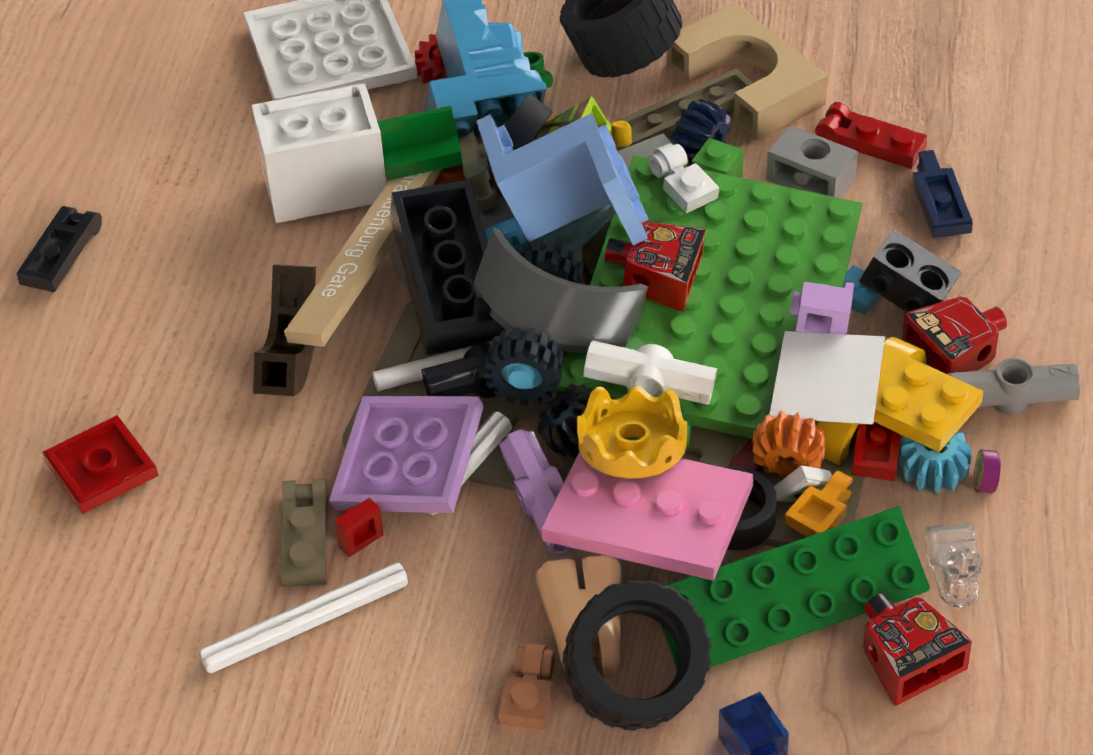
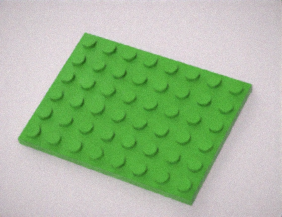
[556,155,863,439]

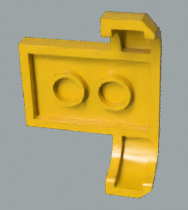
[815,337,984,466]

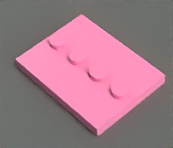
[541,452,753,581]

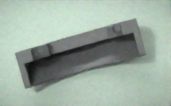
[473,228,648,353]

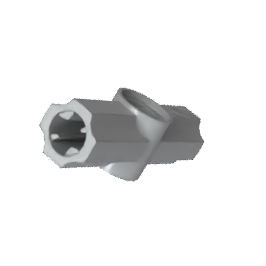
[948,358,1080,414]

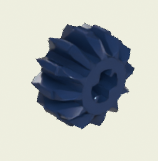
[672,99,730,164]

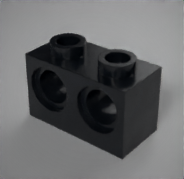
[859,229,962,312]

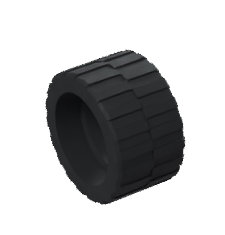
[559,0,683,78]
[562,579,711,731]

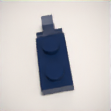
[913,150,973,238]

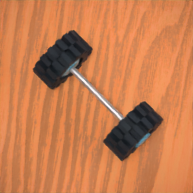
[483,239,583,405]

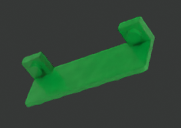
[661,506,930,670]

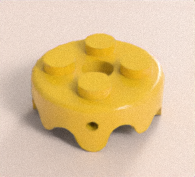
[577,386,687,479]

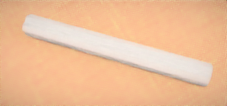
[199,562,408,673]

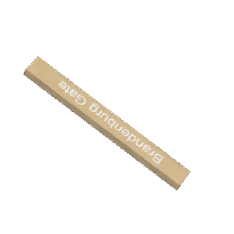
[284,169,443,347]

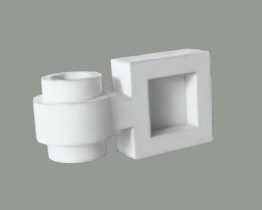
[648,143,719,214]

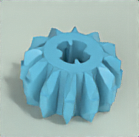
[897,433,972,495]

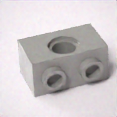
[766,125,858,198]

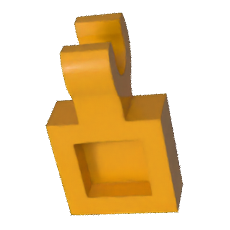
[785,470,853,537]

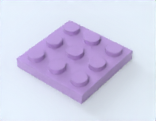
[329,396,484,513]

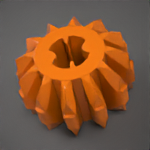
[752,411,826,479]

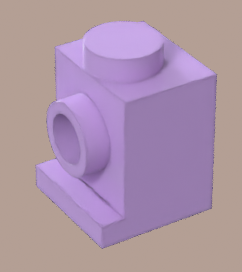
[790,282,854,334]

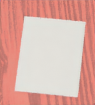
[769,331,885,424]

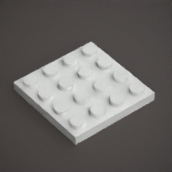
[244,0,418,101]

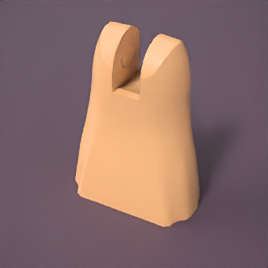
[535,555,622,678]

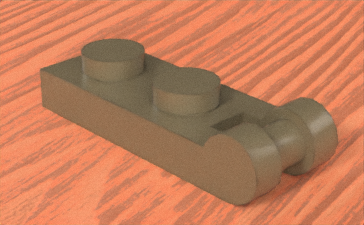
[459,132,500,210]
[280,478,328,587]

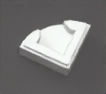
[774,465,832,502]

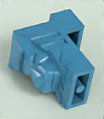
[424,0,547,143]

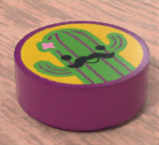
[974,449,1001,494]

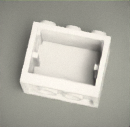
[252,83,386,223]

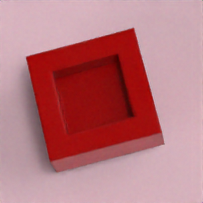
[334,497,384,557]

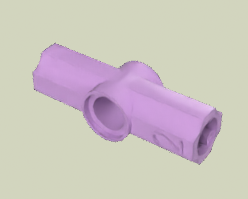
[499,429,575,555]

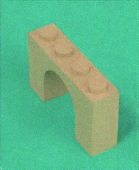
[667,3,828,140]

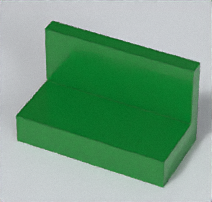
[377,106,463,180]

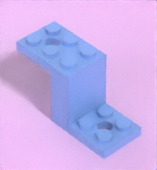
[476,113,649,245]

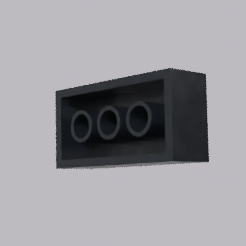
[390,179,506,355]

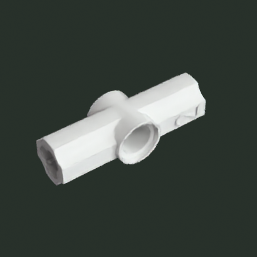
[583,341,717,405]

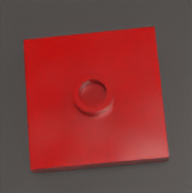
[42,415,159,514]

